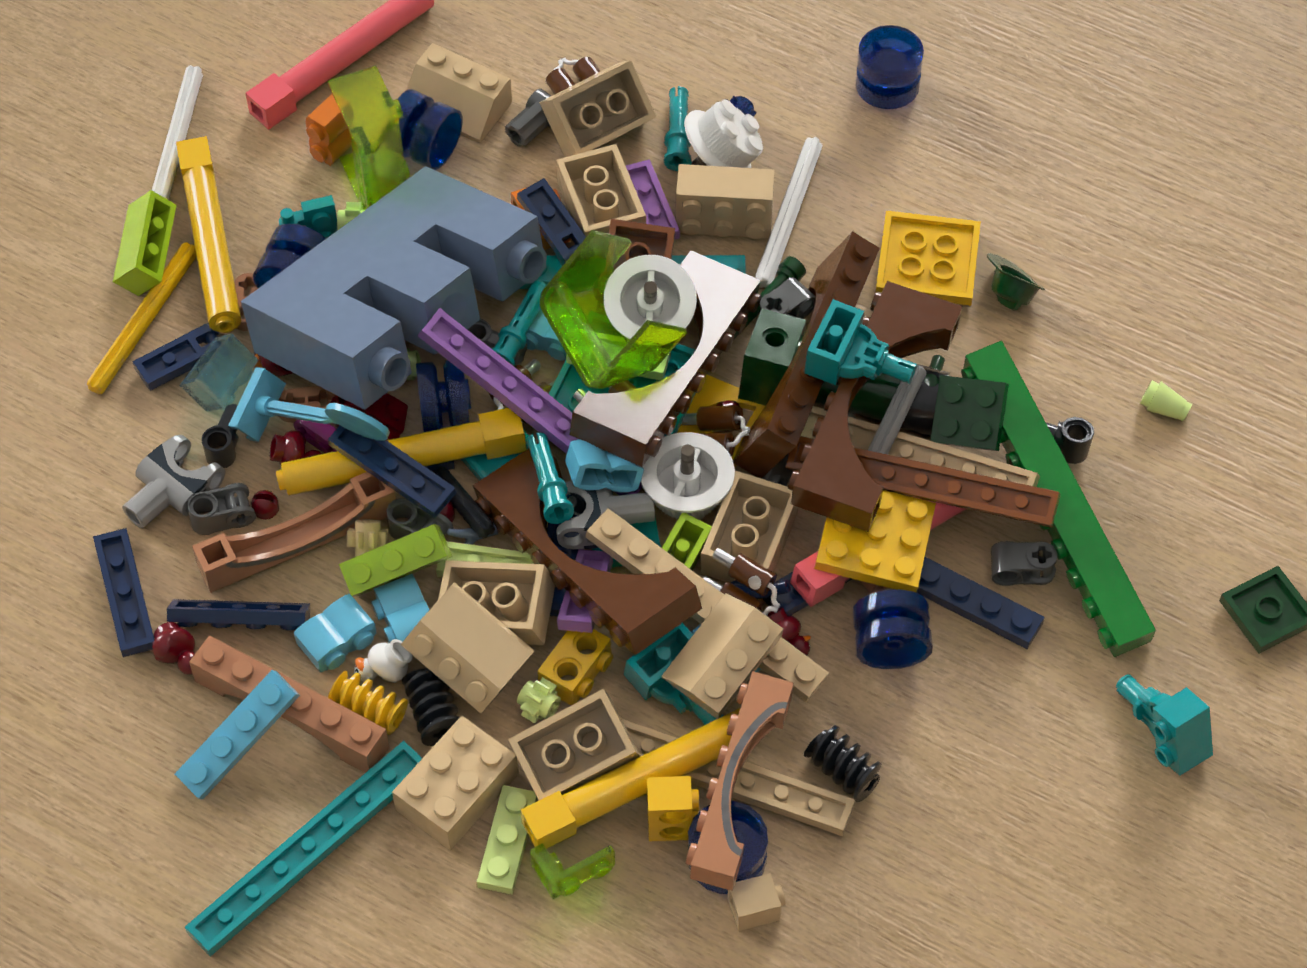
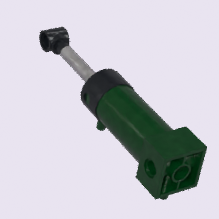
[738,308,1094,464]

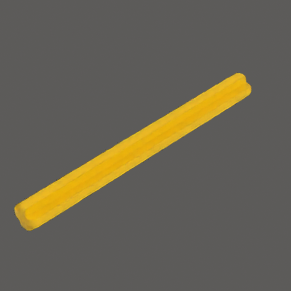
[87,242,197,395]

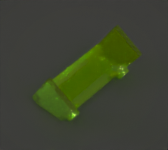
[328,65,410,210]
[540,230,687,389]

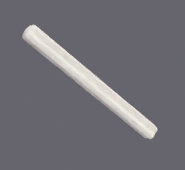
[152,65,203,200]
[754,137,823,288]

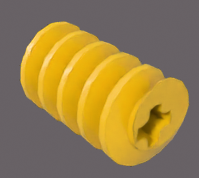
[328,671,409,735]

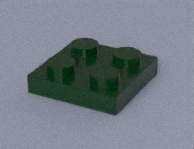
[930,375,1009,451]
[1219,566,1307,654]

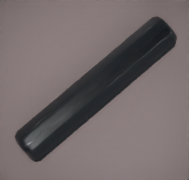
[433,466,495,539]

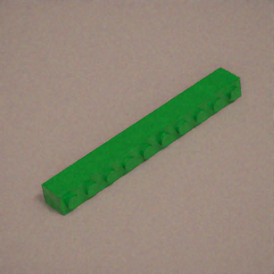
[961,340,1156,657]

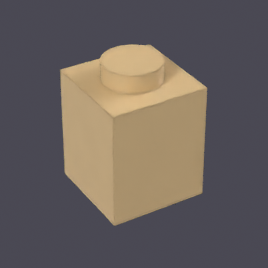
[728,873,786,932]

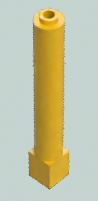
[176,136,241,333]
[276,408,527,496]
[520,707,741,853]

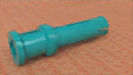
[664,86,692,171]
[491,280,551,366]
[527,432,574,524]

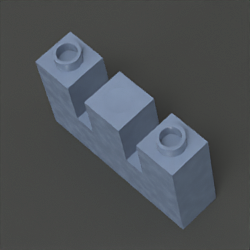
[241,166,547,410]

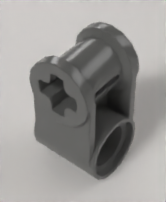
[758,277,816,319]
[188,483,256,535]
[387,498,454,540]
[991,541,1058,586]

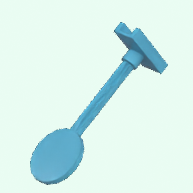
[228,367,390,442]

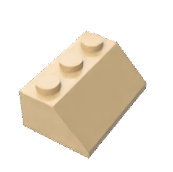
[401,43,512,144]
[401,582,535,713]
[661,593,783,719]

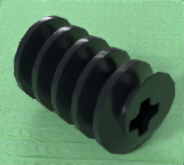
[402,668,460,746]
[804,725,882,802]

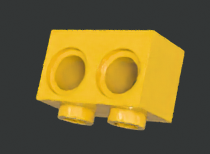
[537,629,613,705]
[647,776,699,842]

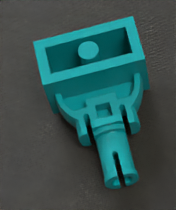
[804,299,917,385]
[623,623,724,725]
[1116,674,1213,776]

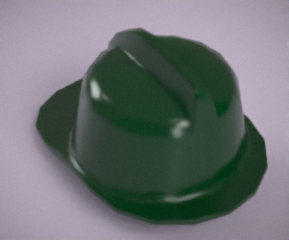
[987,253,1045,311]

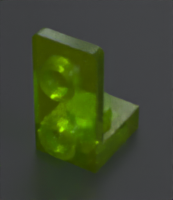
[530,843,615,899]

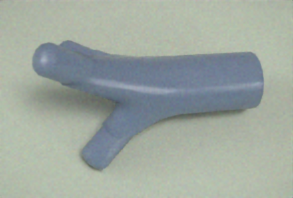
[447,522,498,545]

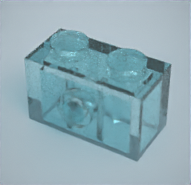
[179,333,259,412]

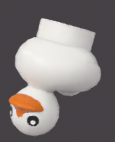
[354,639,412,683]

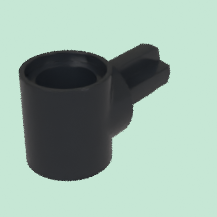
[202,404,239,468]

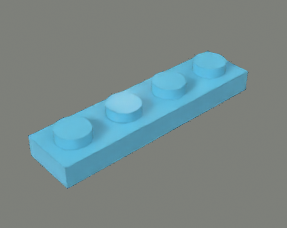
[175,670,300,799]

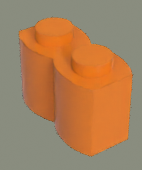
[306,93,357,166]

